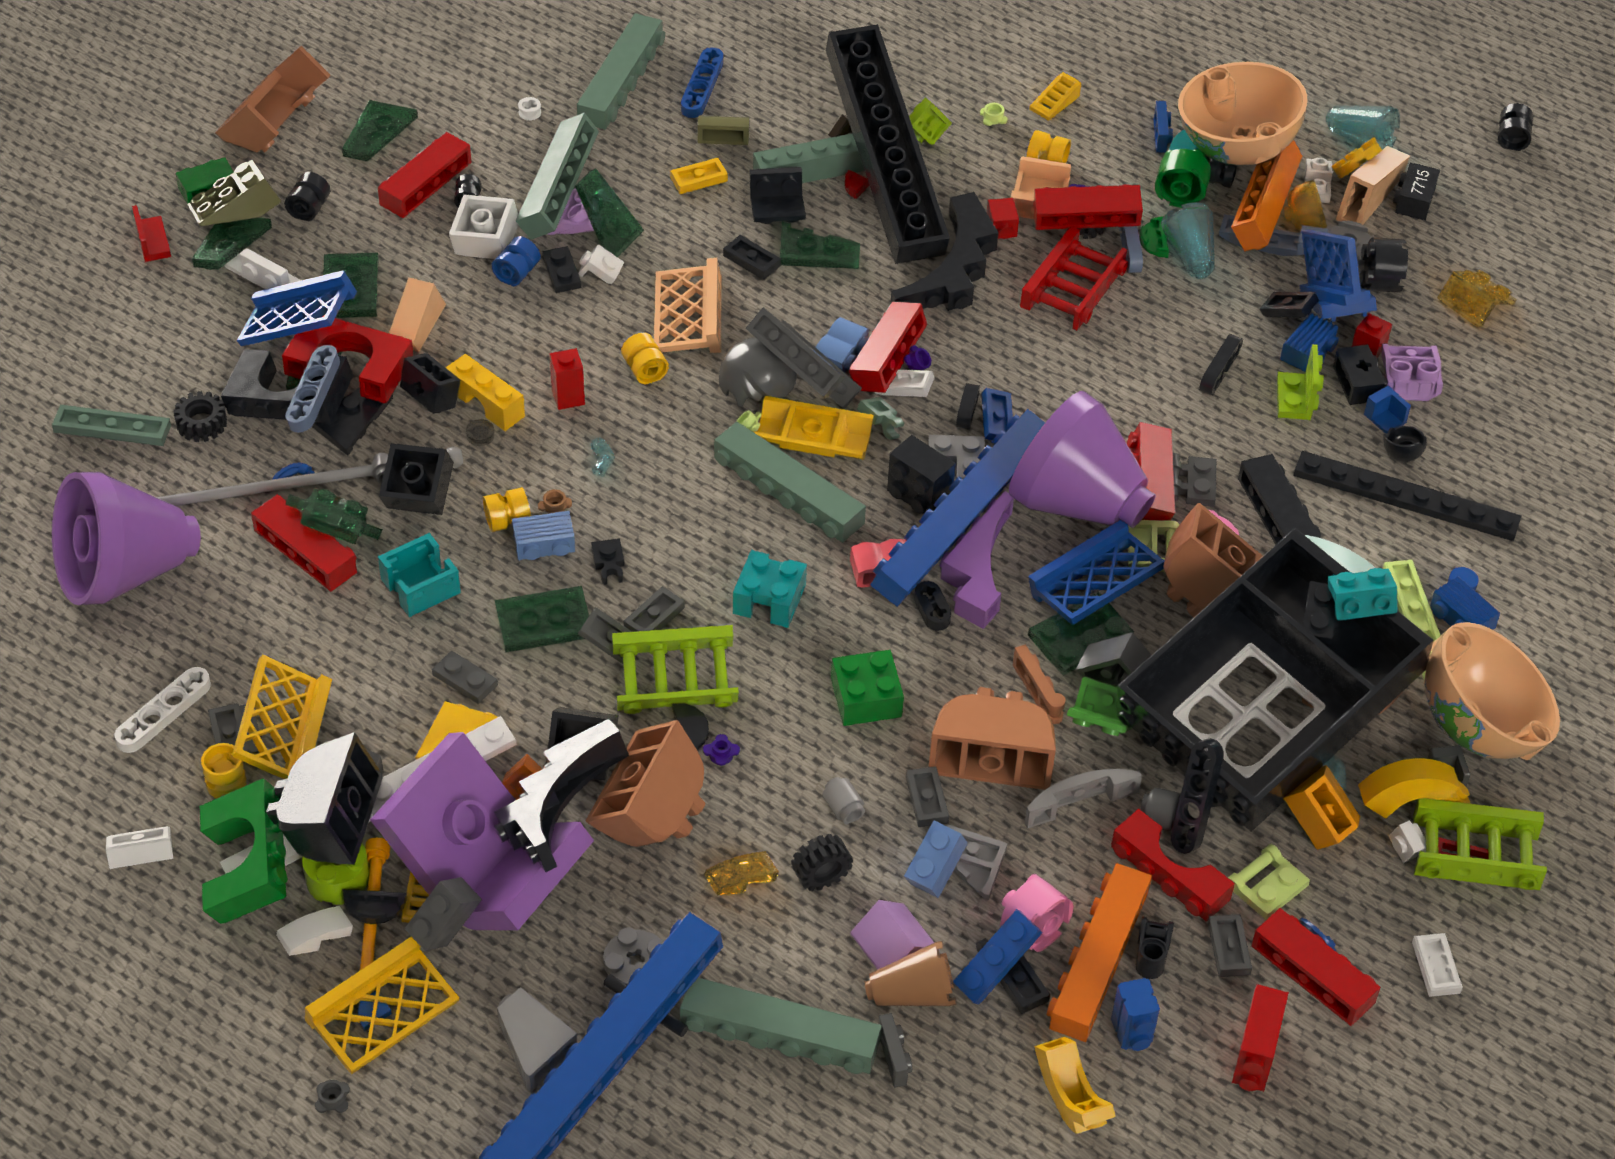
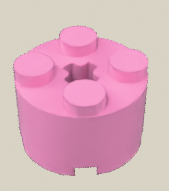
[1000,874,1074,952]

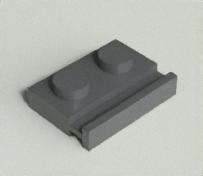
[208,703,259,754]

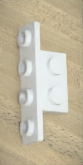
[224,248,302,289]

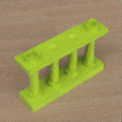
[612,625,739,714]
[1413,798,1547,890]

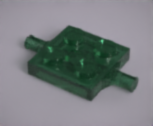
[285,487,383,545]

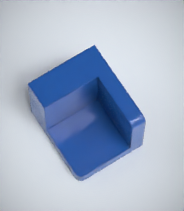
[1364,386,1411,434]

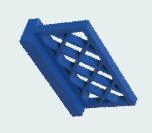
[1299,229,1371,306]
[237,270,357,347]
[1028,520,1164,625]

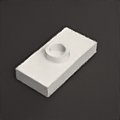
[875,370,934,397]
[1412,933,1463,997]

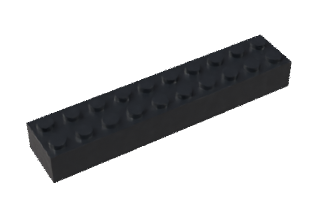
[826,24,950,264]

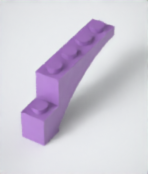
[940,491,1014,629]

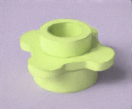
[980,103,1008,126]
[737,410,762,432]

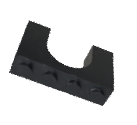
[221,349,353,423]

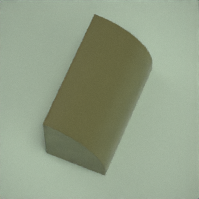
[697,115,750,145]

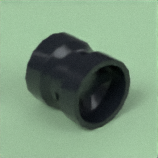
[1209,158,1237,188]
[454,174,482,208]

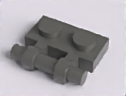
[1173,453,1217,507]

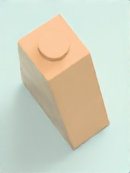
[389,277,446,352]

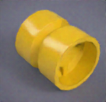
[1026,130,1071,163]
[621,333,669,385]
[482,487,531,532]
[201,743,247,799]

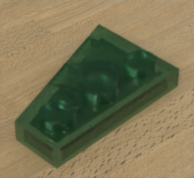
[342,100,418,161]
[575,168,644,257]
[192,217,272,270]
[780,221,860,269]

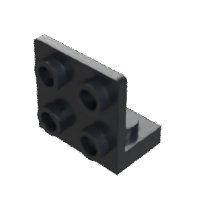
[749,167,806,224]

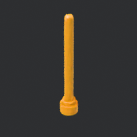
[360,837,391,970]

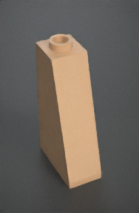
[1336,146,1410,225]

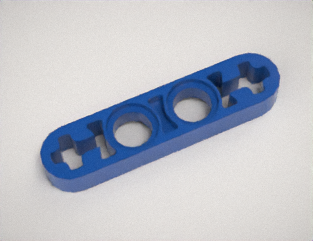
[681,47,724,118]

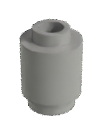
[822,777,865,824]

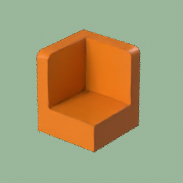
[502,754,542,800]

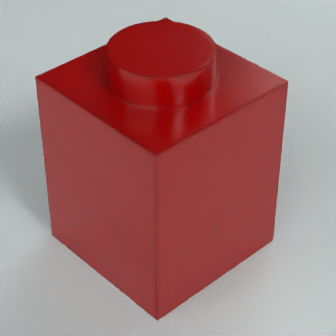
[987,198,1019,239]
[1351,313,1393,358]

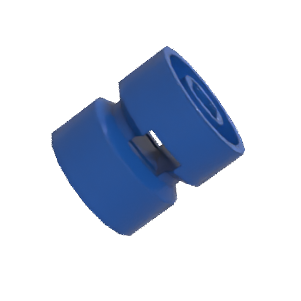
[492,236,541,287]

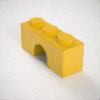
[445,354,525,431]

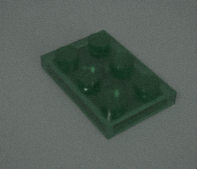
[323,252,379,318]
[495,586,589,653]
[1028,591,1134,676]

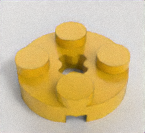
[1331,137,1382,179]

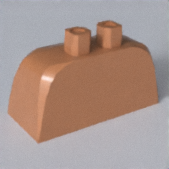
[1163,503,1263,617]
[929,687,1056,790]
[585,720,706,847]

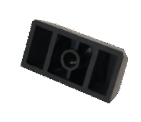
[266,732,383,865]

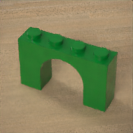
[200,778,288,924]

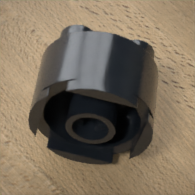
[1359,237,1408,293]

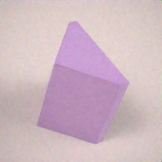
[850,900,940,970]

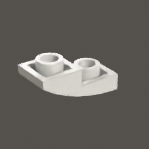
[1304,158,1332,204]
[276,906,353,956]

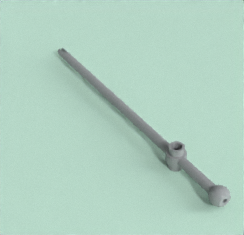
[156,446,463,506]

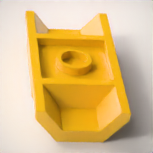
[753,396,874,460]

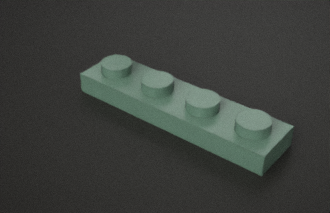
[52,405,171,446]

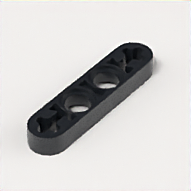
[1171,738,1224,854]

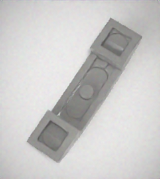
[1025,769,1142,829]

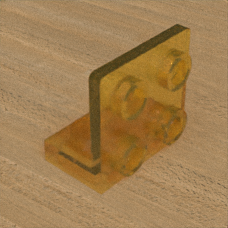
[1437,269,1517,327]

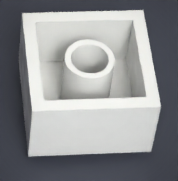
[449,195,518,259]

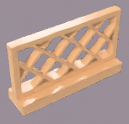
[654,258,722,353]

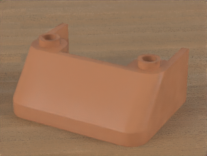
[215,46,331,152]

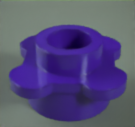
[904,345,931,370]
[703,734,740,766]

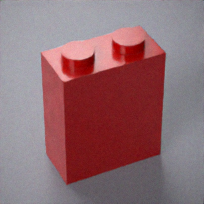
[1232,984,1289,1092]

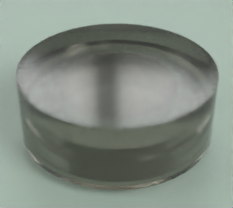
[466,419,495,446]

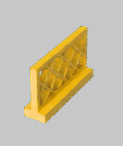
[232,654,332,779]
[305,936,459,1074]

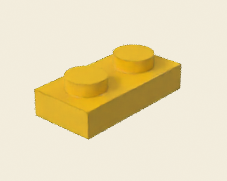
[670,158,728,194]

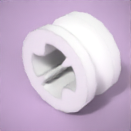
[518,97,541,120]

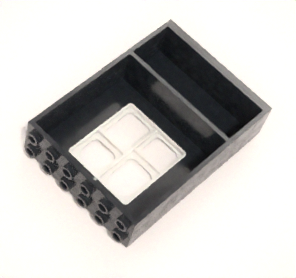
[1116,528,1434,832]

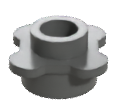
[315,1080,350,1113]

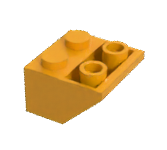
[1284,765,1360,850]

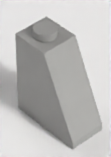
[497,987,578,1092]

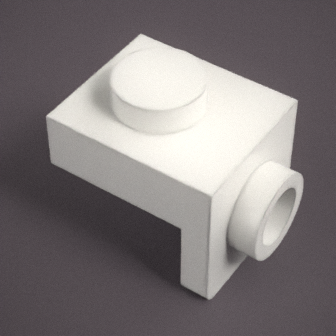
[578,244,624,284]
[1389,820,1426,863]

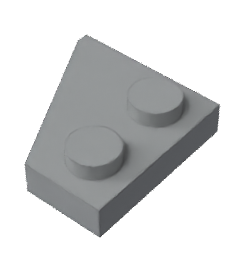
[947,825,1008,900]

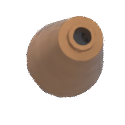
[864,941,957,1006]

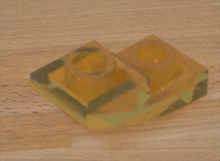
[704,851,779,895]

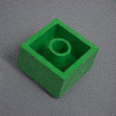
[831,649,904,726]

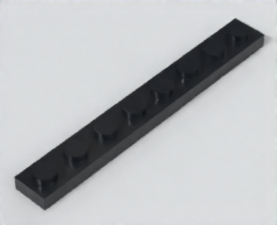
[1293,451,1522,541]

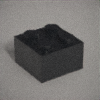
[887,435,956,514]
[379,443,454,515]

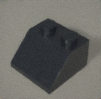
[546,707,619,781]

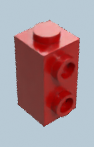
[550,348,585,410]

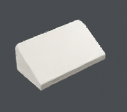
[106,826,173,869]

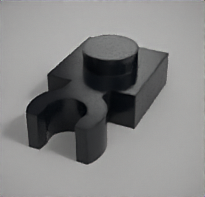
[591,538,624,585]

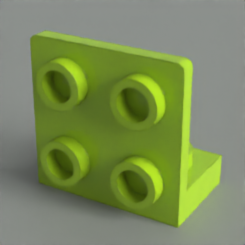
[909,97,952,145]
[1277,344,1324,420]

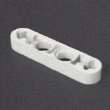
[114,667,211,753]

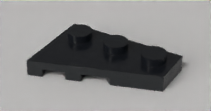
[312,387,393,456]

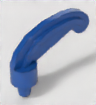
[272,462,315,480]
[1299,917,1336,951]

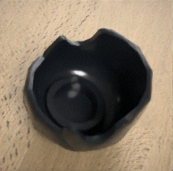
[1383,426,1427,463]

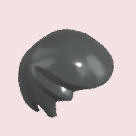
[719,337,797,407]

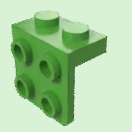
[1067,676,1132,736]

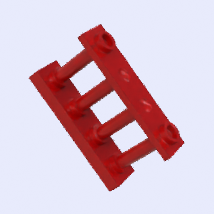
[1020,226,1128,331]

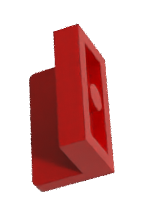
[132,205,171,262]

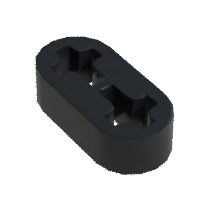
[956,383,980,429]
[914,581,951,631]

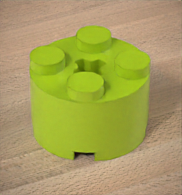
[302,844,369,905]

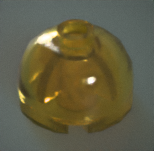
[1283,180,1327,231]

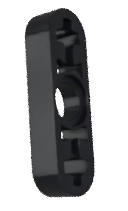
[1199,334,1243,396]

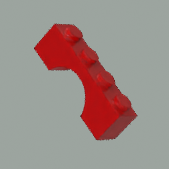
[1111,808,1235,922]

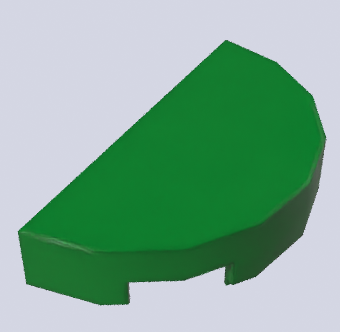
[1139,216,1169,258]

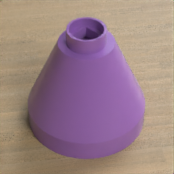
[1009,391,1156,528]
[52,472,201,605]

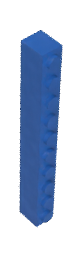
[870,409,1045,607]
[479,912,723,1159]

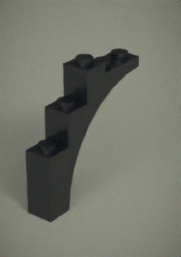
[890,192,998,311]
[494,719,629,872]

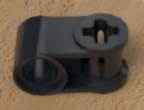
[1135,916,1174,979]

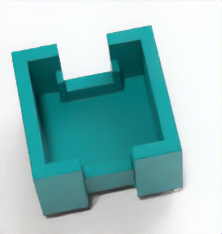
[378,533,461,617]
[733,550,807,628]

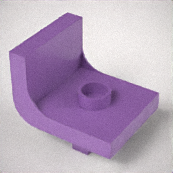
[370,732,594,930]

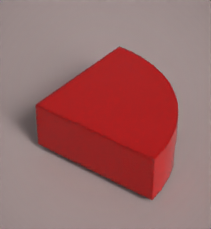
[844,170,870,199]

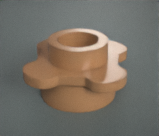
[538,489,572,513]

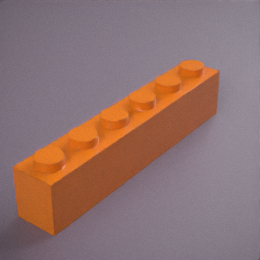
[1231,140,1302,252]
[1046,863,1152,1042]

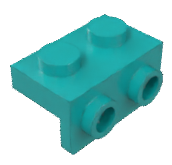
[1328,568,1398,620]

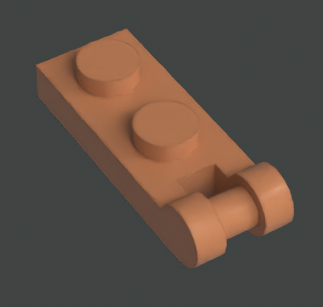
[1013,644,1066,724]

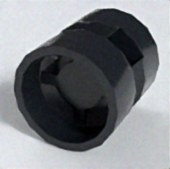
[1498,103,1534,151]
[284,172,331,222]

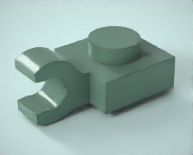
[857,397,904,440]

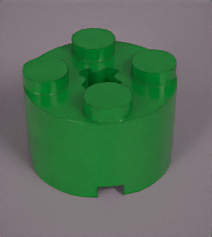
[1155,149,1211,209]

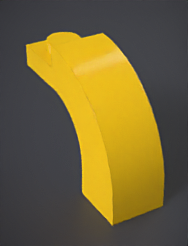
[1358,758,1471,819]
[1034,1037,1116,1134]

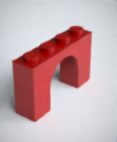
[282,315,413,403]

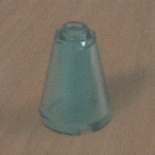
[1326,105,1400,150]
[1161,202,1215,279]

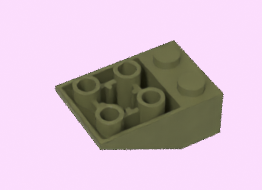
[188,160,281,226]

